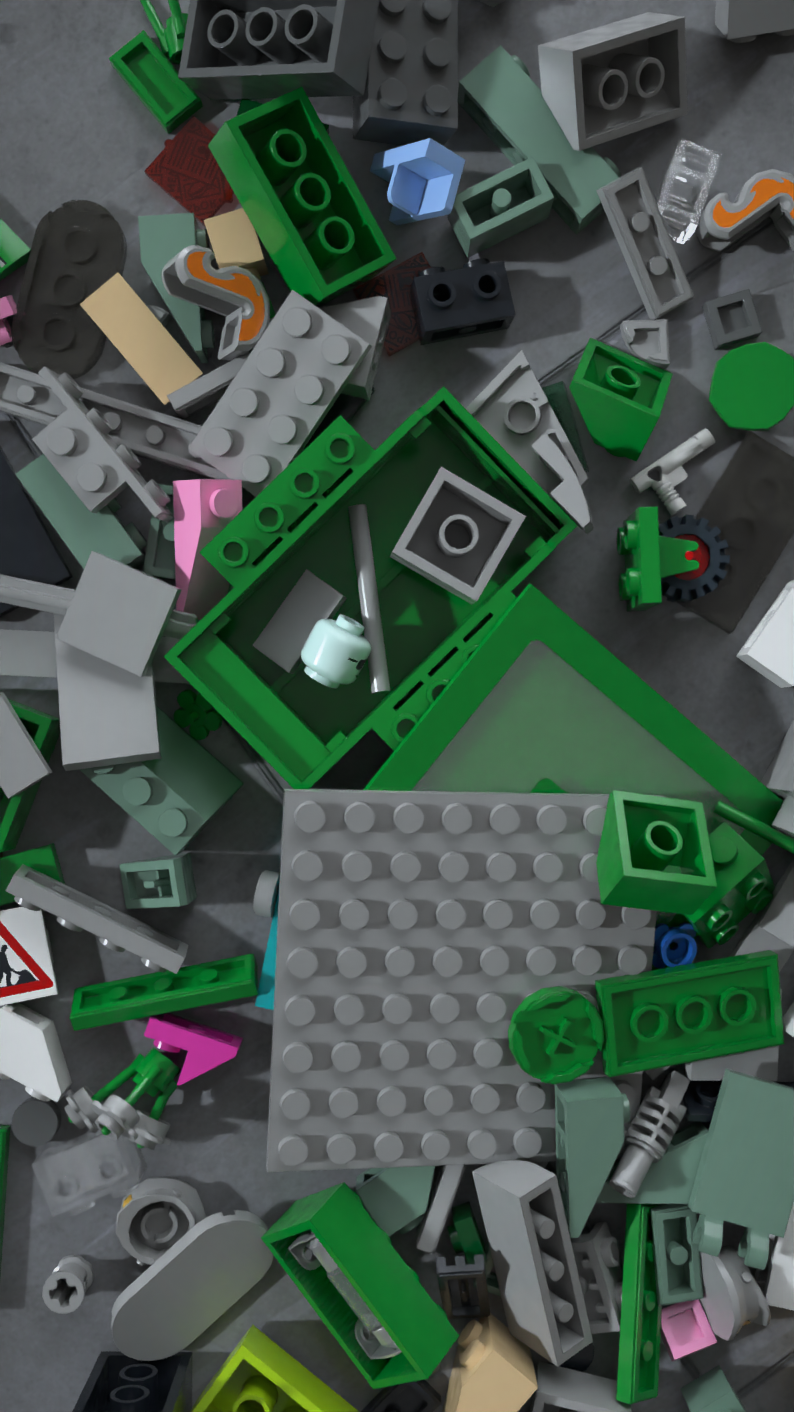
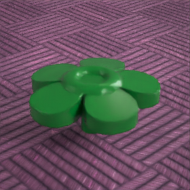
[174,689,222,740]

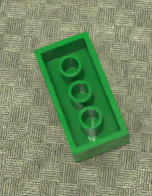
[208,87,397,307]

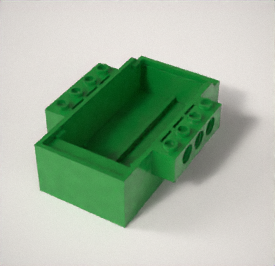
[163,386,578,789]

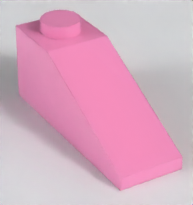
[173,479,242,620]

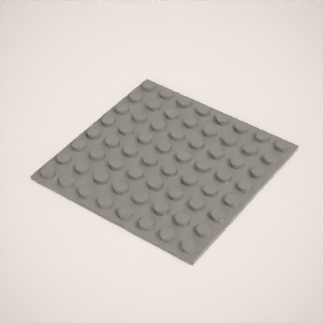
[266,789,666,1172]

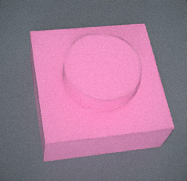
[661,1299,717,1362]

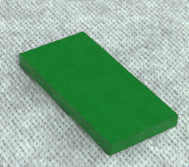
[595,950,784,1077]

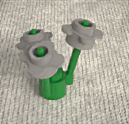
[64,1047,181,1150]

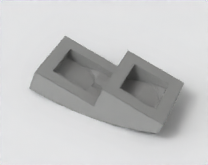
[531,433,594,534]

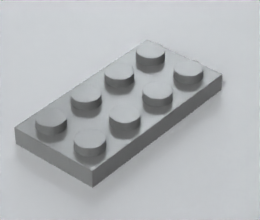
[188,290,372,497]

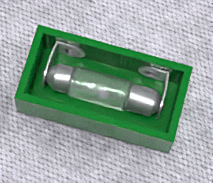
[261,1182,459,1389]

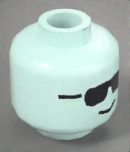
[301,614,371,689]

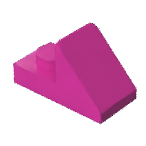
[144,1013,243,1086]

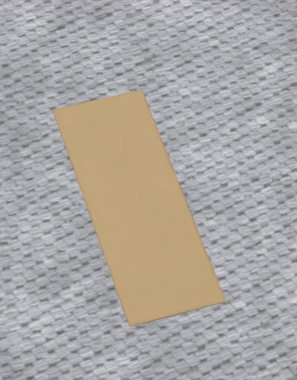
[80,272,203,405]

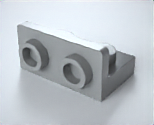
[570,1222,623,1334]

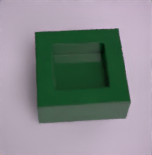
[447,1202,487,1264]

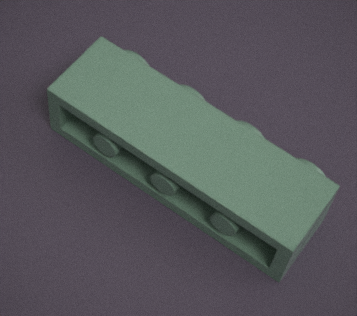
[458,45,621,235]

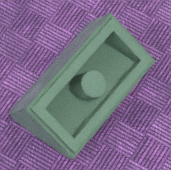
[650,1204,704,1306]

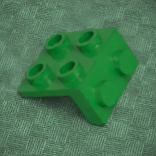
[683,821,775,948]

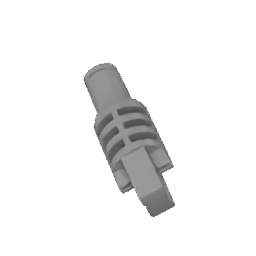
[609,1071,690,1198]

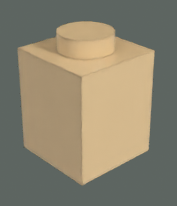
[204,208,269,280]

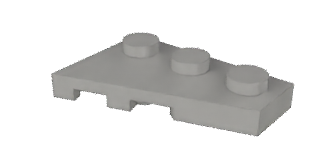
[466,350,590,499]

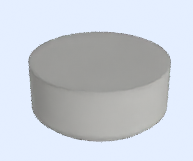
[253,870,280,918]

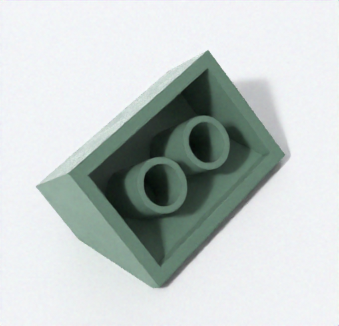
[79,706,244,856]

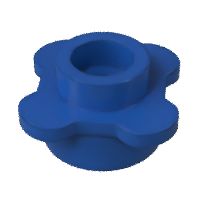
[652,922,697,969]

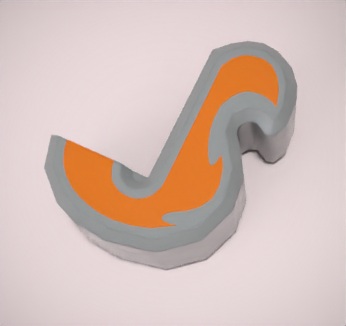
[696,169,794,251]
[162,245,270,361]

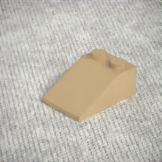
[442,1313,538,1412]

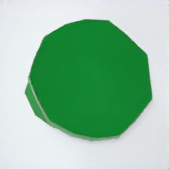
[709,342,794,431]

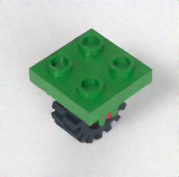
[616,506,730,612]

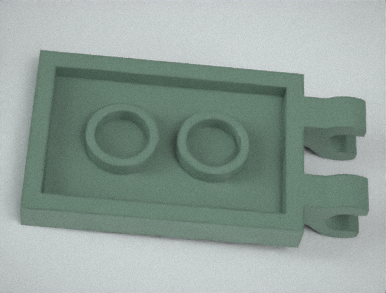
[688,1068,794,1270]

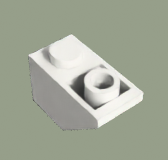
[0,1002,72,1102]

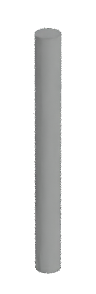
[348,504,391,694]

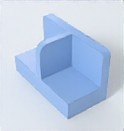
[370,138,465,225]

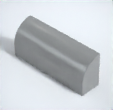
[472,1160,593,1367]

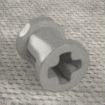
[42,1255,94,1314]

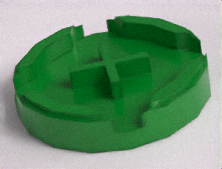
[508,986,604,1084]

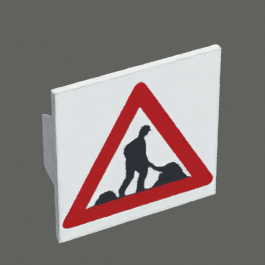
[0,906,58,1006]

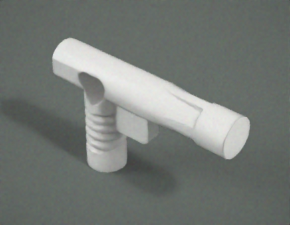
[629,428,715,516]

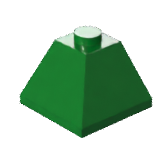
[569,338,673,462]

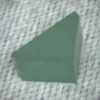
[119,852,197,909]

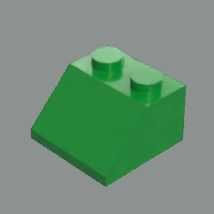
[596,790,717,915]

